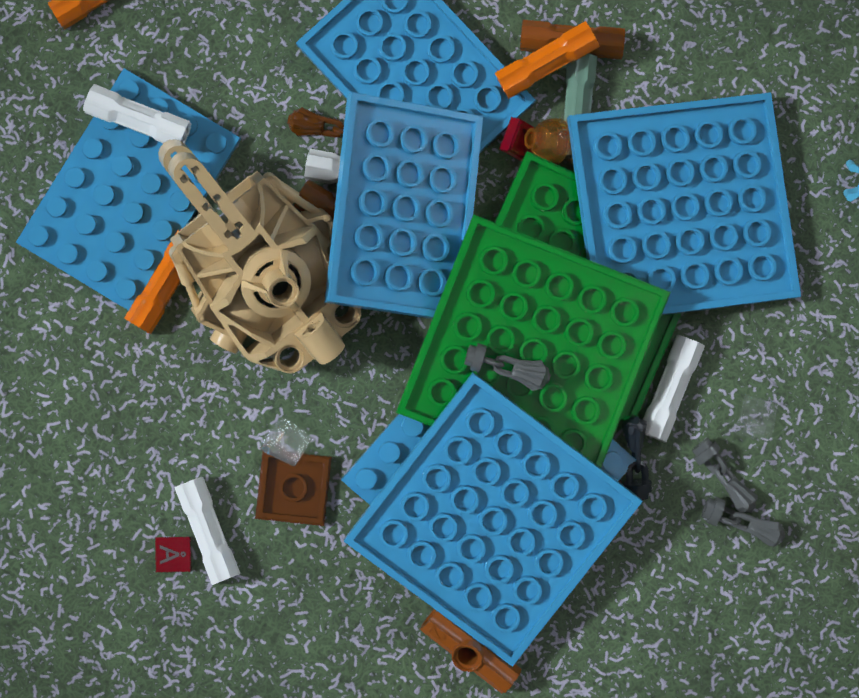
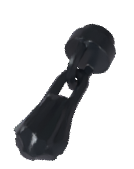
[622,415,652,500]

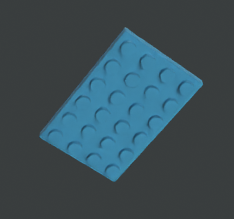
[296,0,536,154]
[16,68,241,311]
[324,92,483,319]

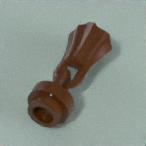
[287,107,344,138]

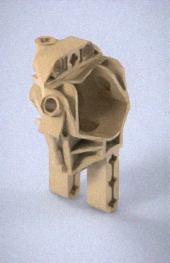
[158,139,361,373]

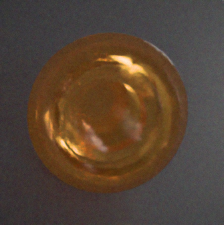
[524,118,570,165]

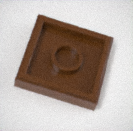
[255,450,332,526]

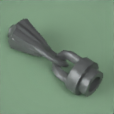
[464,343,551,391]
[692,438,758,513]
[701,497,786,547]

